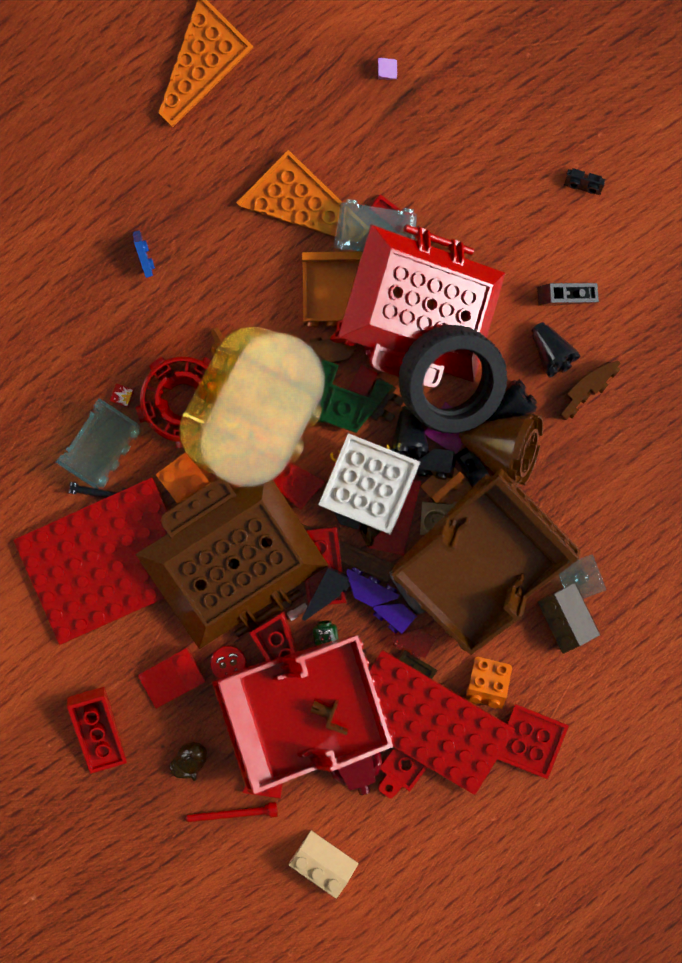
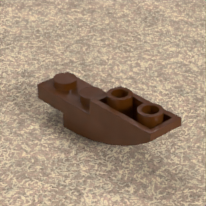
[560,361,620,420]

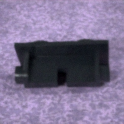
[564,168,605,195]

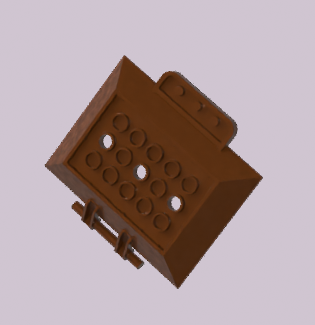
[135,470,328,649]

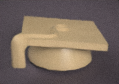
[420,502,458,535]

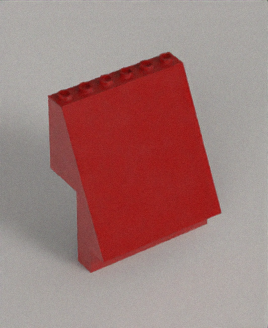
[212,635,393,794]

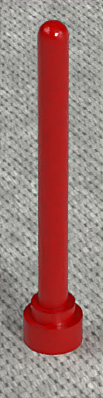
[185,802,278,822]

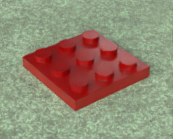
[498,704,569,779]

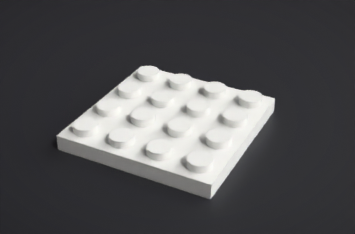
[319,433,420,535]

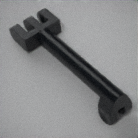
[68,482,127,498]

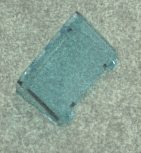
[334,199,417,252]

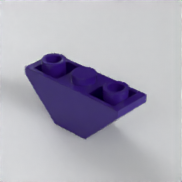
[346,567,399,607]

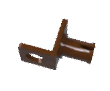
[310,700,348,735]

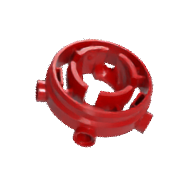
[135,357,232,448]

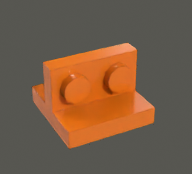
[420,467,473,504]

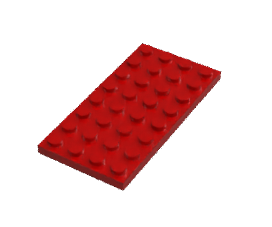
[369,649,515,795]

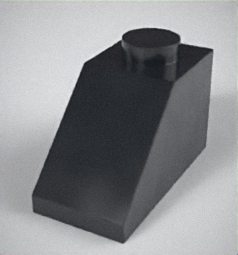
[456,448,490,487]

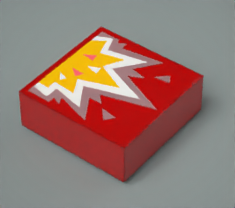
[110,383,135,408]

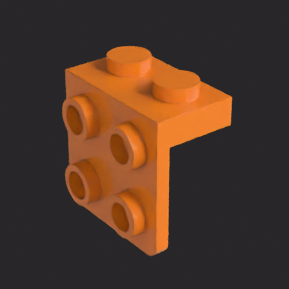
[465,657,512,709]

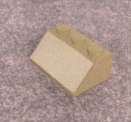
[289,830,359,899]

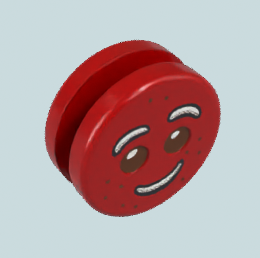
[210,645,247,679]

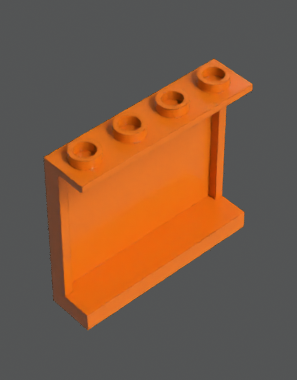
[302,251,363,327]

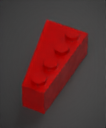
[250,611,298,661]

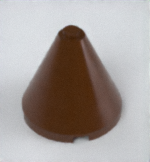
[459,413,543,488]

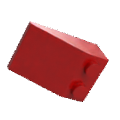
[137,647,207,709]

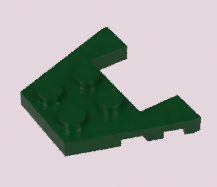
[320,360,393,433]

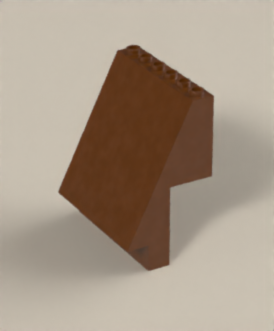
[391,468,581,655]

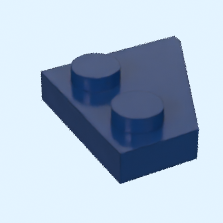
[132,230,155,278]

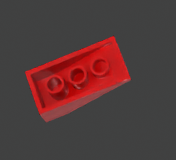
[67,687,127,774]

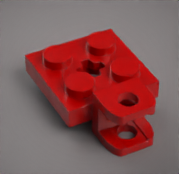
[378,747,428,799]

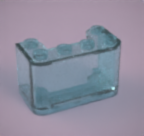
[56,398,141,489]

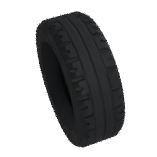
[398,324,507,434]

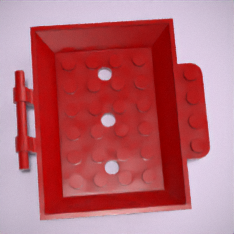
[338,224,505,387]

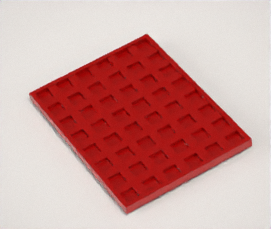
[13,477,200,645]

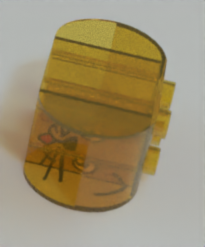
[179,327,324,486]

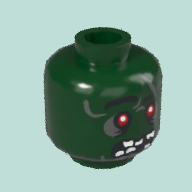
[312,620,339,646]

